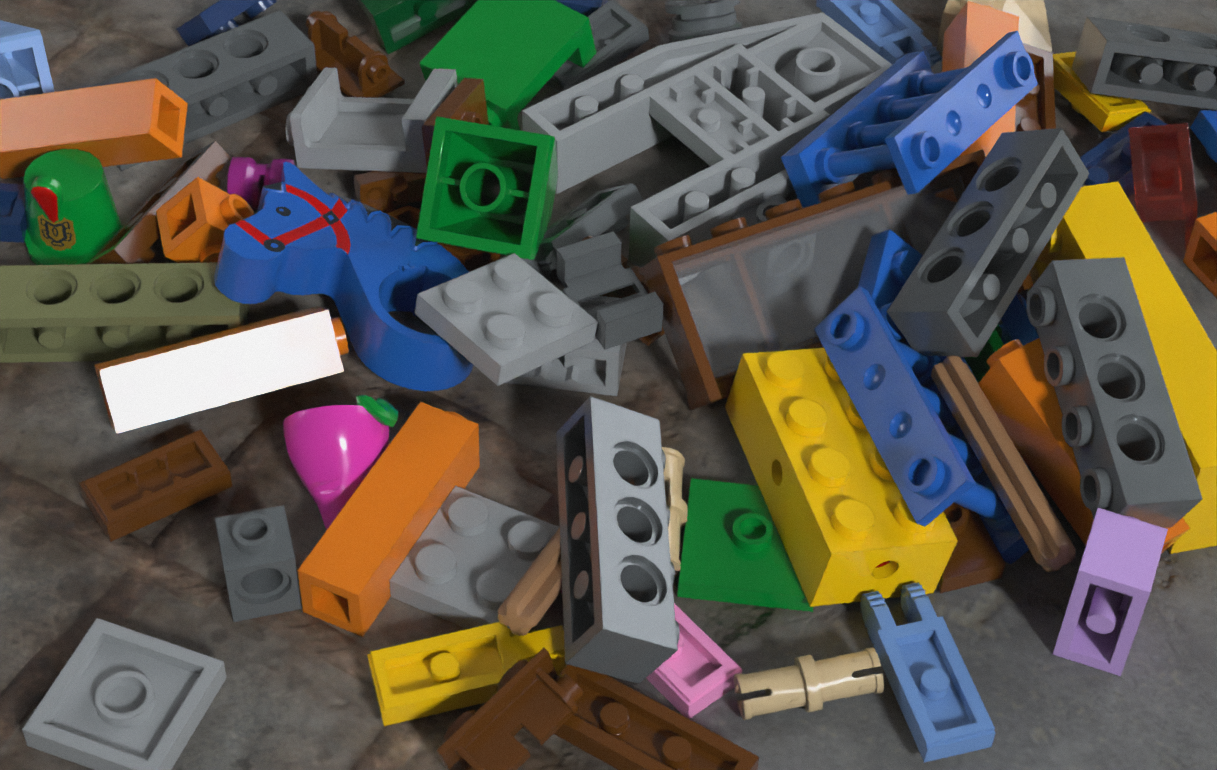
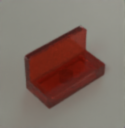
[1129,123,1197,251]

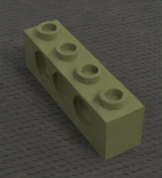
[0,262,250,363]

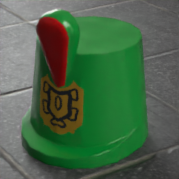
[23,149,122,265]

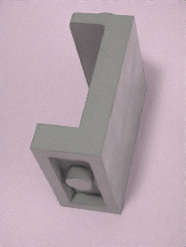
[286,68,458,173]

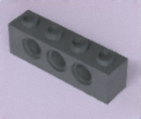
[90,10,317,171]
[1072,16,1217,110]
[887,128,1090,357]
[1026,257,1202,528]
[556,396,680,684]

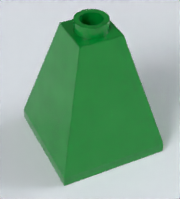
[416,116,558,260]

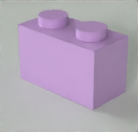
[1053,508,1168,676]

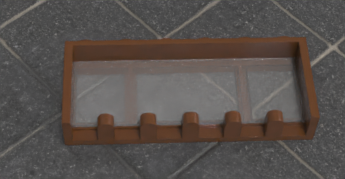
[638,149,1034,411]

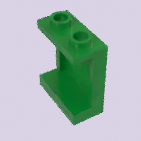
[419,0,597,130]

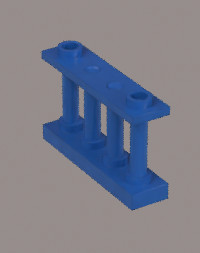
[781,31,1038,208]
[814,286,1061,564]

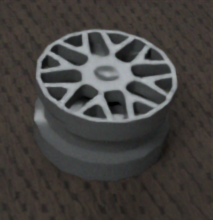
[665,0,743,43]

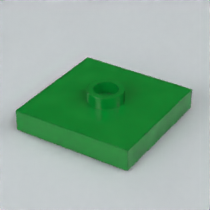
[677,478,814,612]

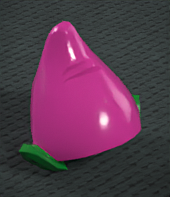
[283,395,398,530]

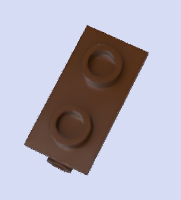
[306,11,405,98]
[436,648,584,770]

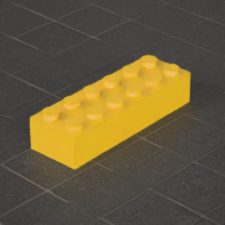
[1028,182,1217,554]

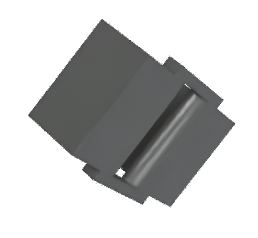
[557,231,663,350]

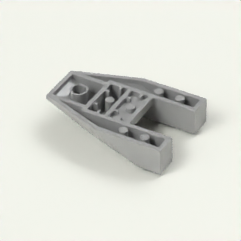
[522,12,892,285]

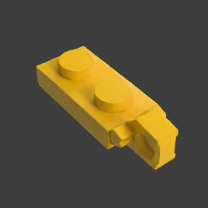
[367,622,567,726]

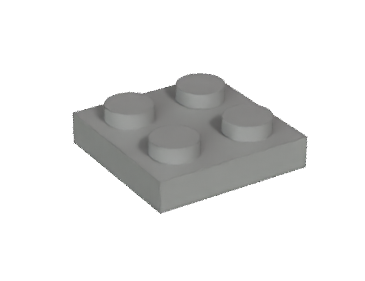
[415,253,598,386]
[389,486,559,629]
[22,618,227,770]

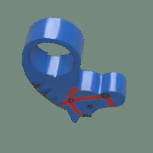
[214,162,474,391]

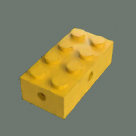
[725,348,958,607]

